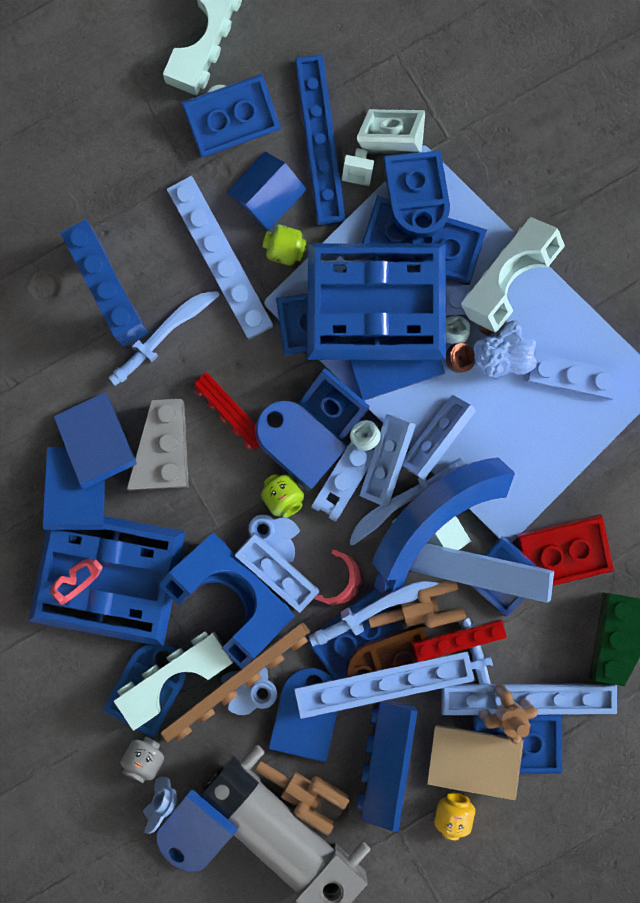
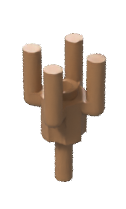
[368,580,466,628]
[479,684,538,744]
[255,761,349,836]

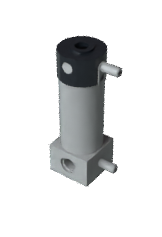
[199,745,370,903]

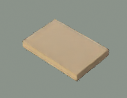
[427,725,524,800]

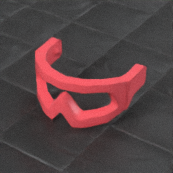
[314,549,363,606]
[49,558,103,605]

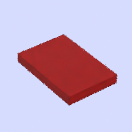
[516,514,614,586]

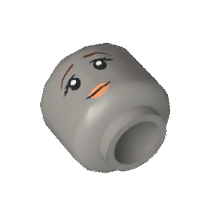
[120,737,164,784]

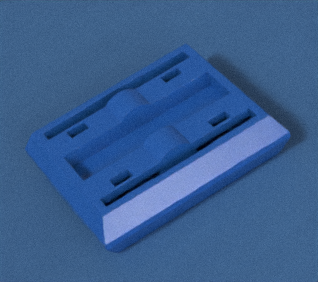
[307,243,446,360]
[28,516,186,647]

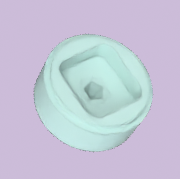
[446,316,470,345]
[350,420,381,451]

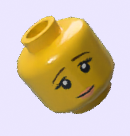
[434,793,475,840]

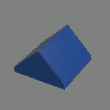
[226,151,307,231]
[298,369,370,442]

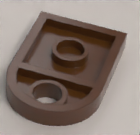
[346,624,434,678]

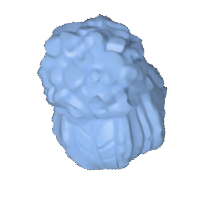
[474,320,537,378]

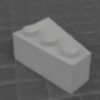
[127,399,189,491]

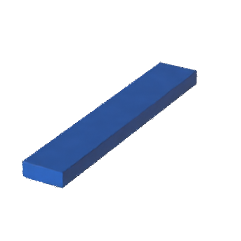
[295,54,346,226]

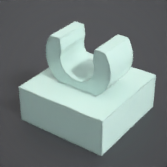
[342,148,374,186]

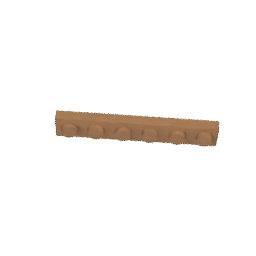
[160,623,310,742]

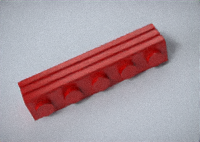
[194,372,260,451]
[411,619,507,662]

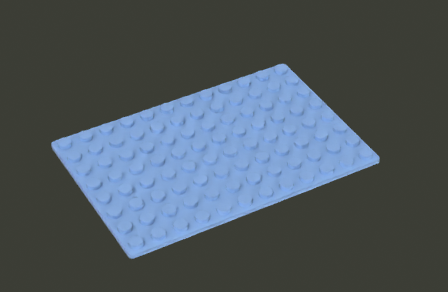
[264,145,640,543]

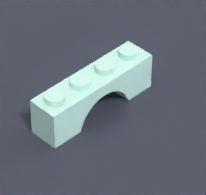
[163,0,242,96]
[461,217,565,333]
[114,631,234,731]

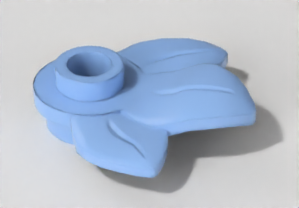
[248,515,300,562]
[221,658,277,715]
[143,777,178,834]

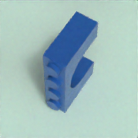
[60,219,149,347]
[159,533,295,669]

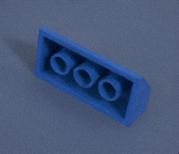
[356,700,417,832]

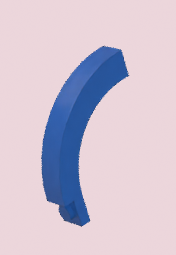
[372,457,515,597]

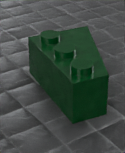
[589,592,640,686]

